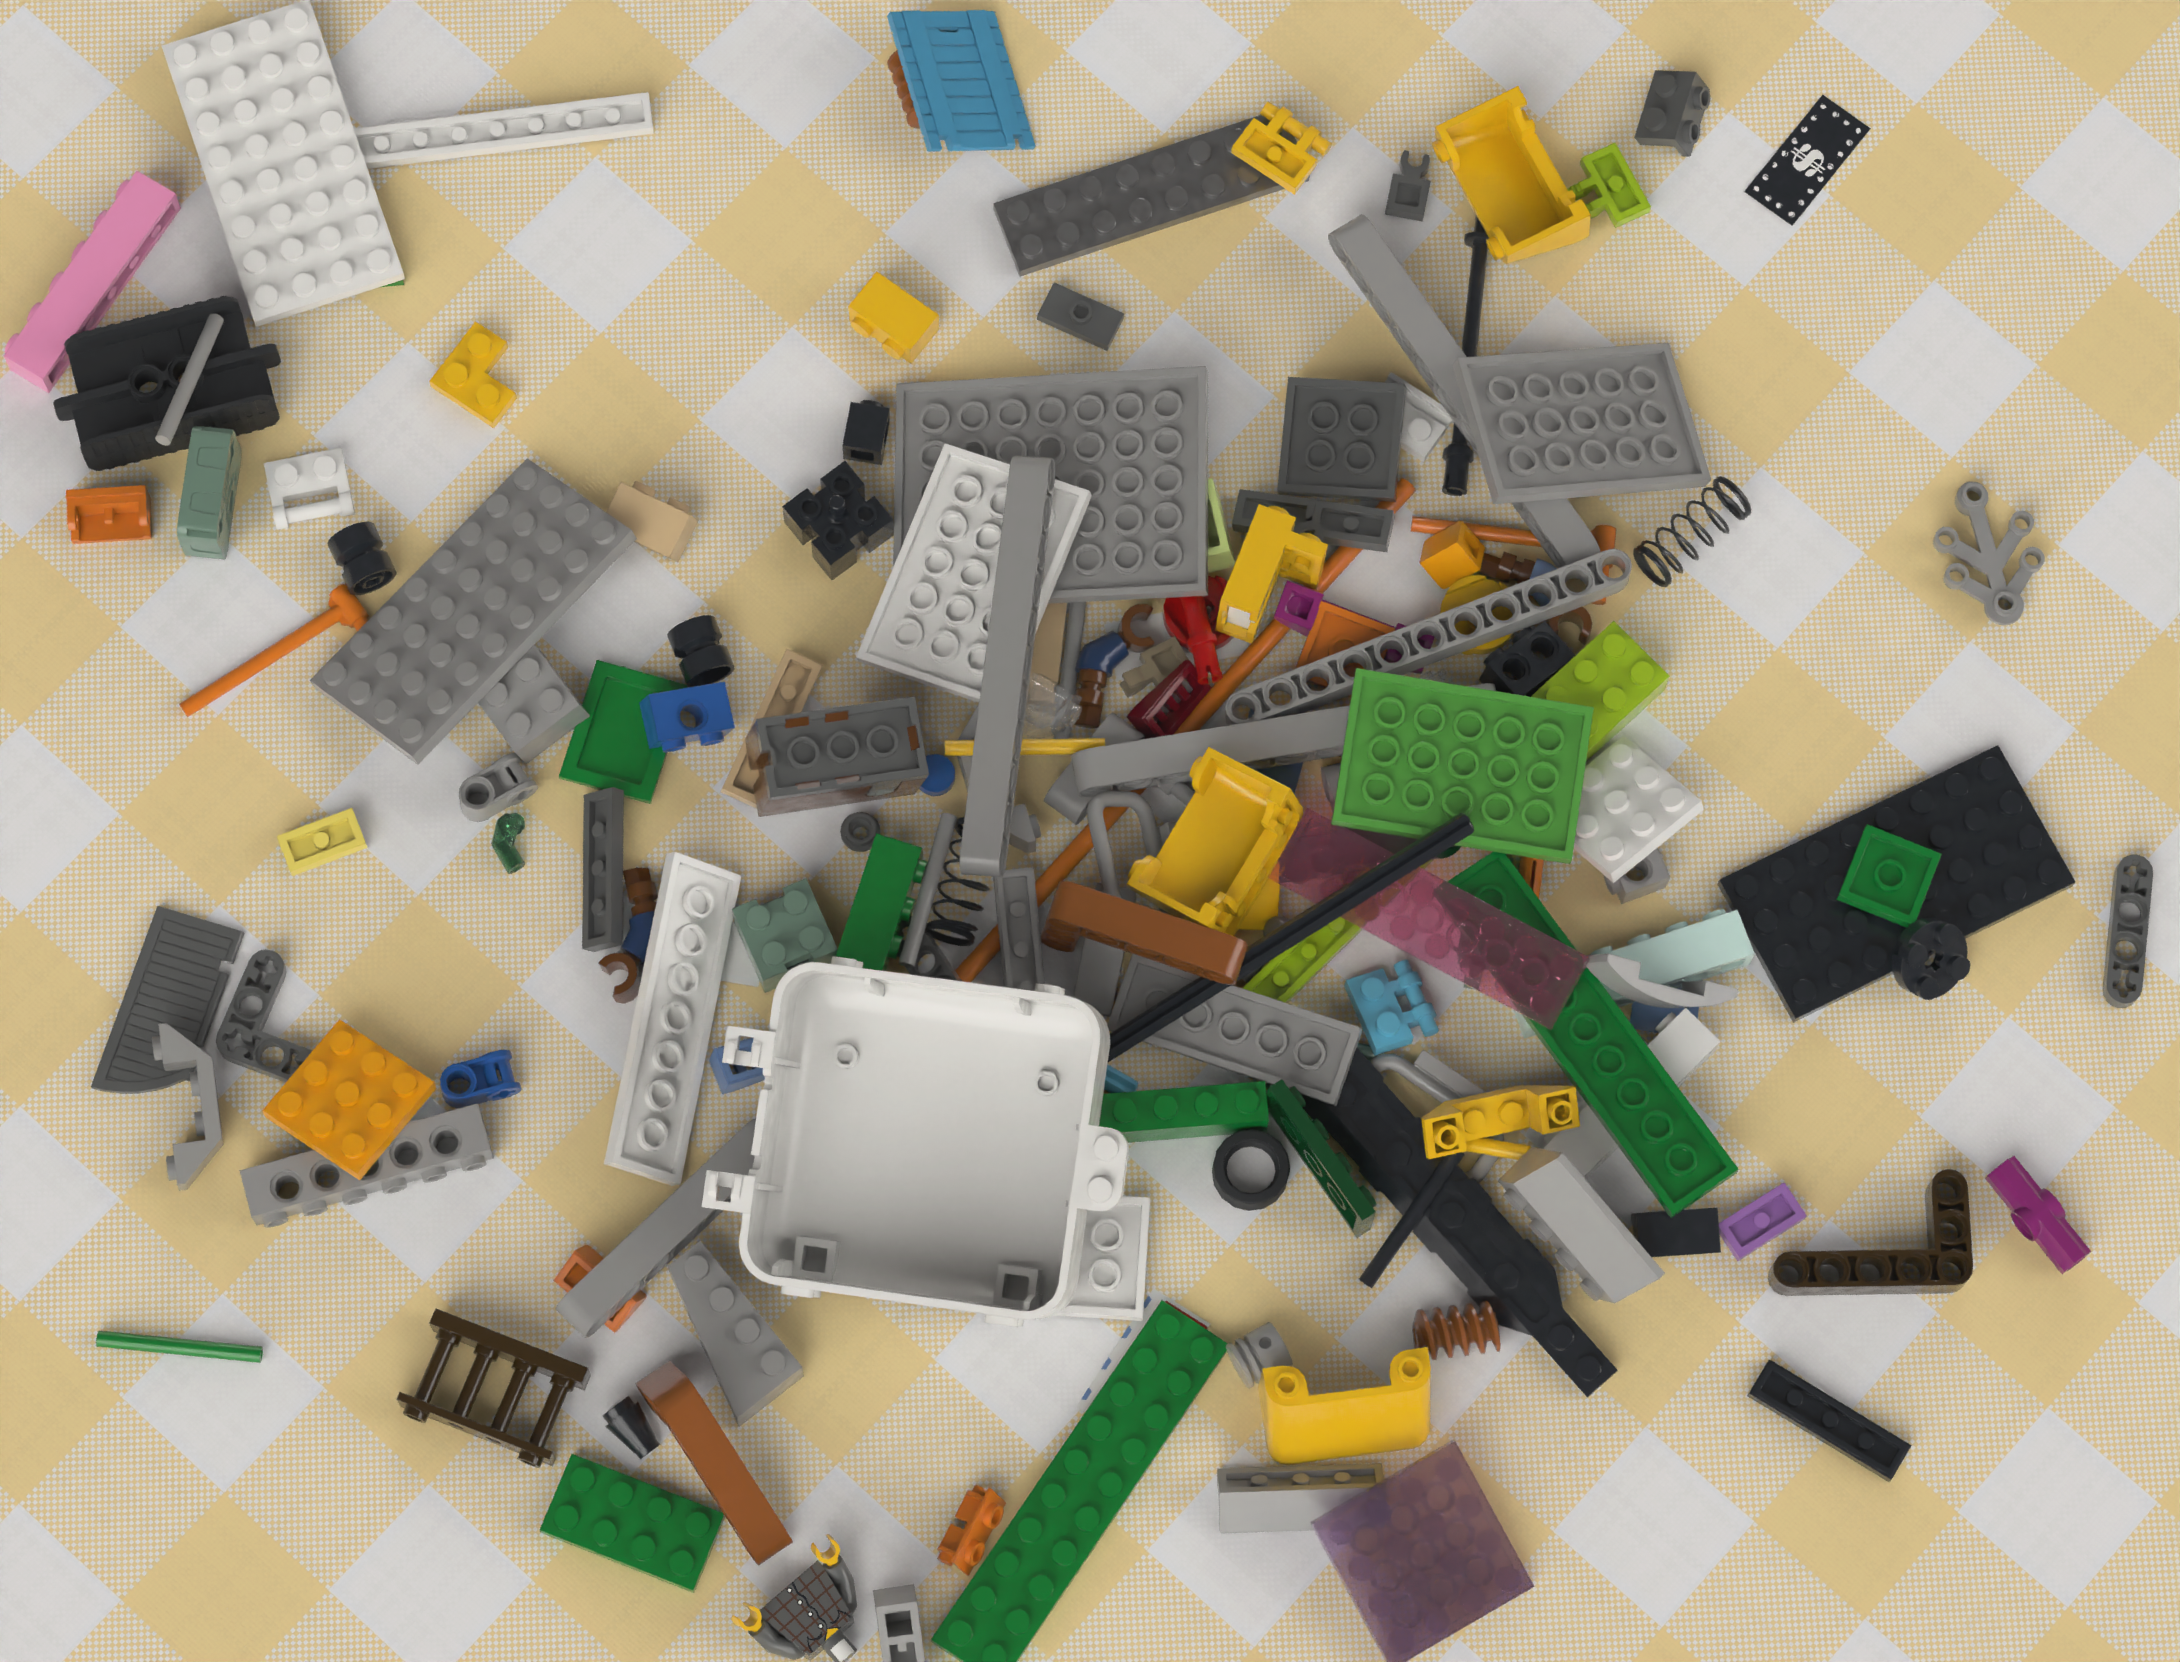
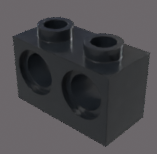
[1479,621,1576,697]

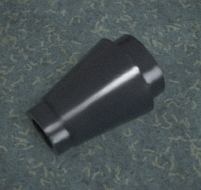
[603,1396,660,1460]

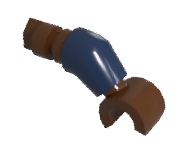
[1074,604,1155,728]
[598,867,658,1004]

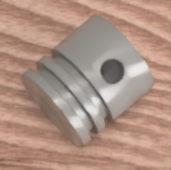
[1226,1322,1293,1389]

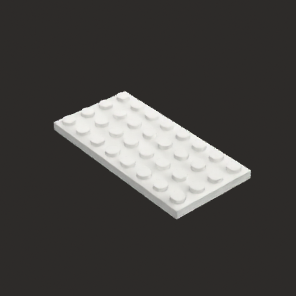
[162,0,405,327]

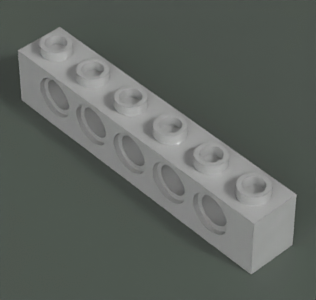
[240,1103,494,1228]

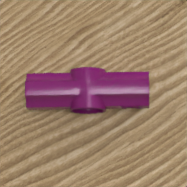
[1985,1156,2091,1274]

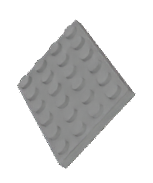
[1452,343,1711,504]

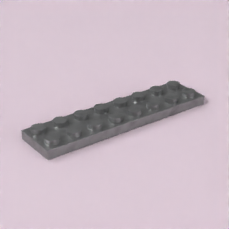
[993,115,1310,277]

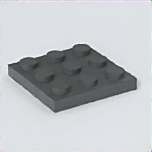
[1277,377,1406,502]

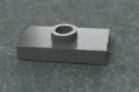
[1037,283,1124,351]

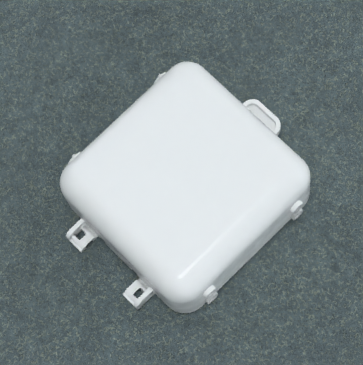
[702,956,1129,1327]

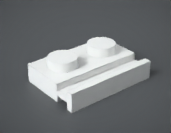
[1385,372,1453,463]

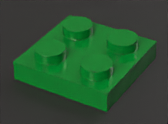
[1836,824,1942,928]

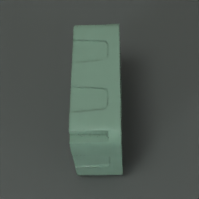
[177,426,241,560]

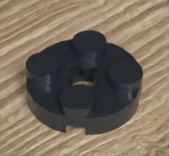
[1892,917,1970,1000]

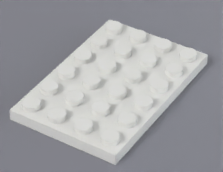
[856,443,1092,703]

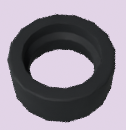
[1212,1129,1290,1211]

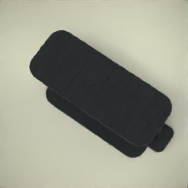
[53,296,281,471]

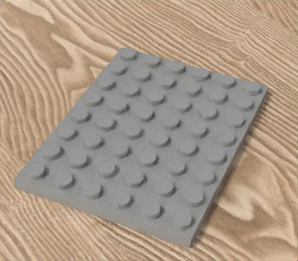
[893,366,1208,604]

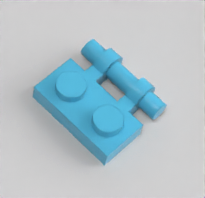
[1344,960,1439,1056]

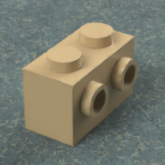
[606,481,699,562]

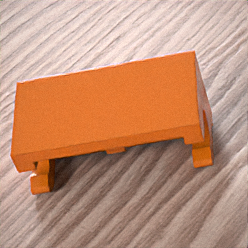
[66,485,152,544]

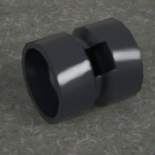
[327,521,397,595]
[667,615,735,687]

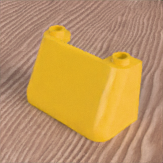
[1432,86,1591,264]
[1127,747,1303,936]
[1258,1347,1431,1465]

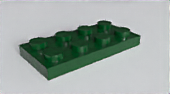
[1267,1079,1377,1238]

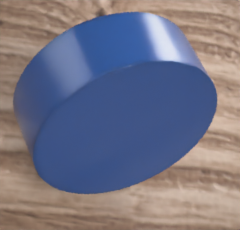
[919,754,955,796]

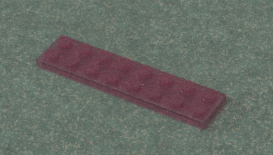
[1269,808,1590,1030]

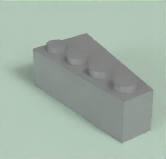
[668,1241,804,1427]

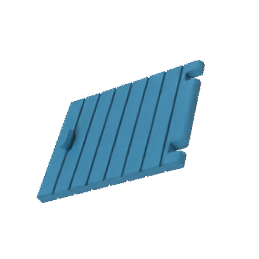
[887,10,1035,152]

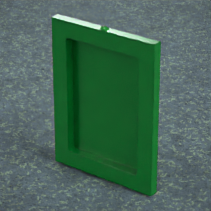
[559,660,688,804]

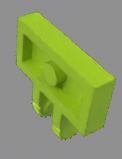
[1567,143,1651,228]

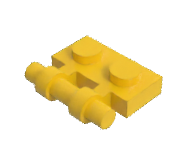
[1231,101,1332,195]

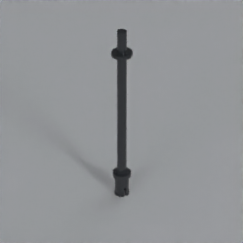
[1442,215,1489,496]

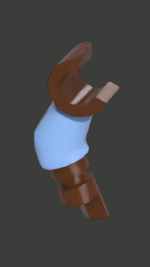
[1477,551,1592,645]

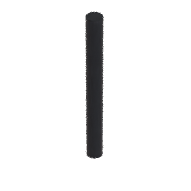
[1359,1152,1465,1288]

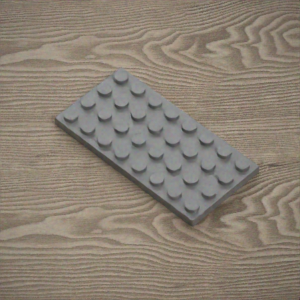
[310,458,637,765]

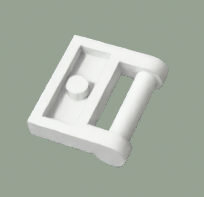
[264,447,355,530]

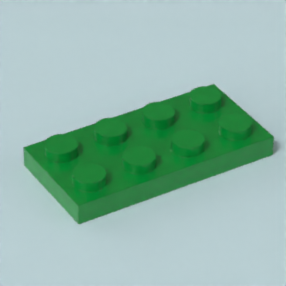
[540,1454,725,1593]

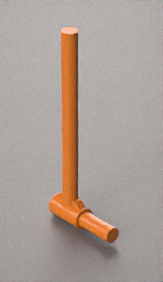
[1411,516,1617,605]
[179,584,369,717]

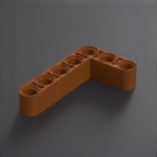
[1040,881,1248,985]
[635,1360,793,1566]

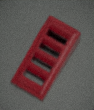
[1126,660,1212,739]

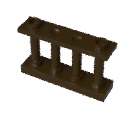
[396,1308,591,1468]

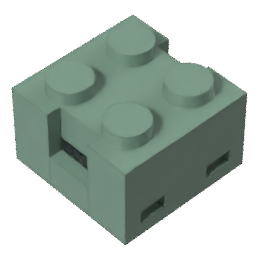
[732,878,838,993]

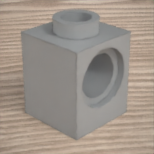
[1604,848,1670,904]

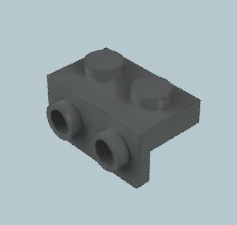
[1634,70,1710,157]

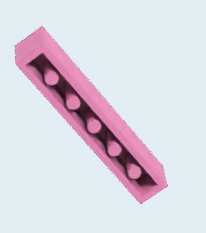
[4,171,181,393]

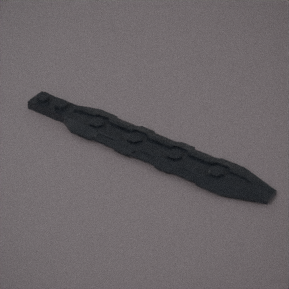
[1302,1048,1618,1398]

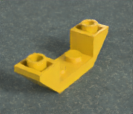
[1421,1085,1580,1159]

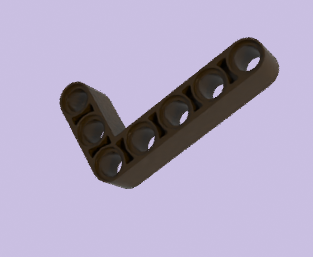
[1768,1169,1973,1296]

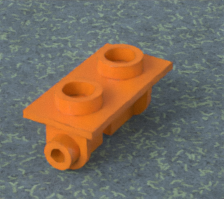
[937,1485,1006,1576]

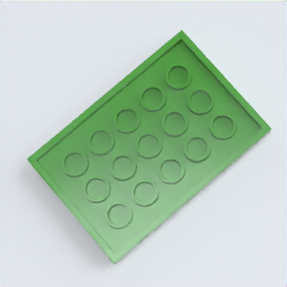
[1331,668,1594,864]

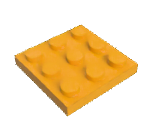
[262,1019,437,1180]

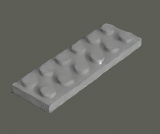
[1107,954,1362,1106]

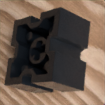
[782,461,894,580]

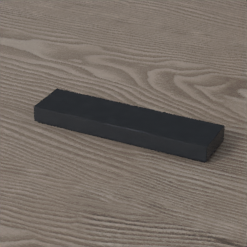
[1747,1359,1912,1482]

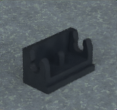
[1631,1208,1721,1257]

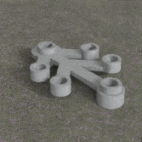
[1933,482,2045,626]

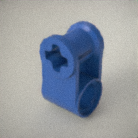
[440,1050,522,1109]

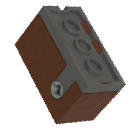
[745,697,929,817]

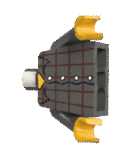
[732,1534,857,1662]

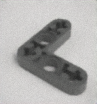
[216,949,313,1083]

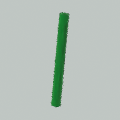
[96,1330,263,1363]

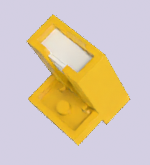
[1215,504,1328,644]

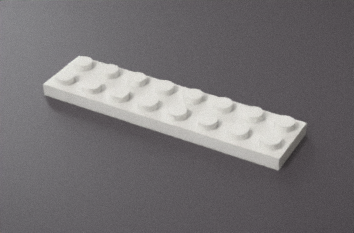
[604,852,741,1186]

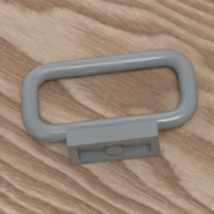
[1087,791,1177,915]
[1370,1050,1504,1183]

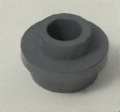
[840,812,881,852]

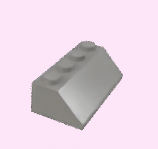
[1498,1147,1665,1303]

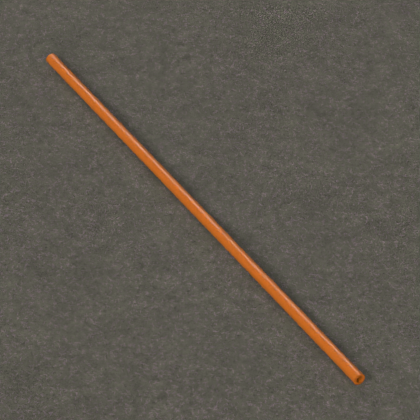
[955,478,1416,983]

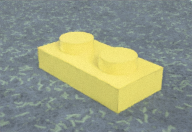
[277,808,368,876]

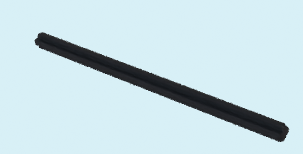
[1108,813,1474,1062]

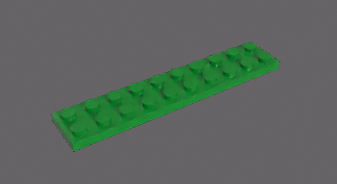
[1434,852,1739,1218]
[931,1300,1228,1662]

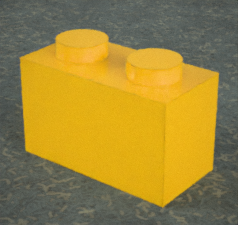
[848,271,939,364]

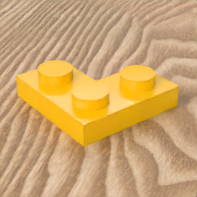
[429,321,517,428]

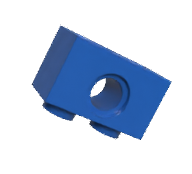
[639,682,735,753]

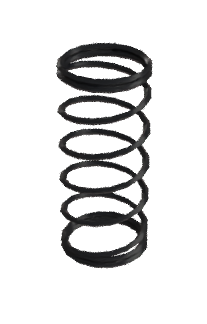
[1633,476,1751,587]
[925,817,990,946]

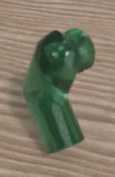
[491,813,525,874]

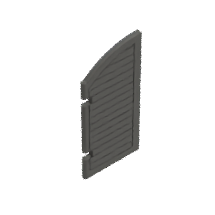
[91,906,245,1094]

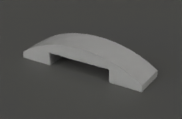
[1584,954,1738,1008]

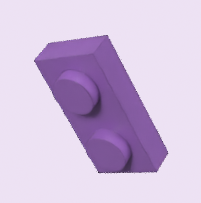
[1719,1183,1807,1261]

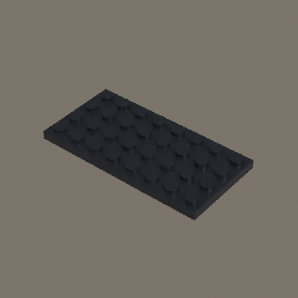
[1717,745,2075,1023]

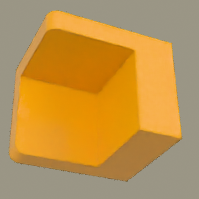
[1419,520,1485,589]

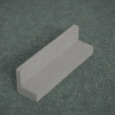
[1217,1463,1385,1533]

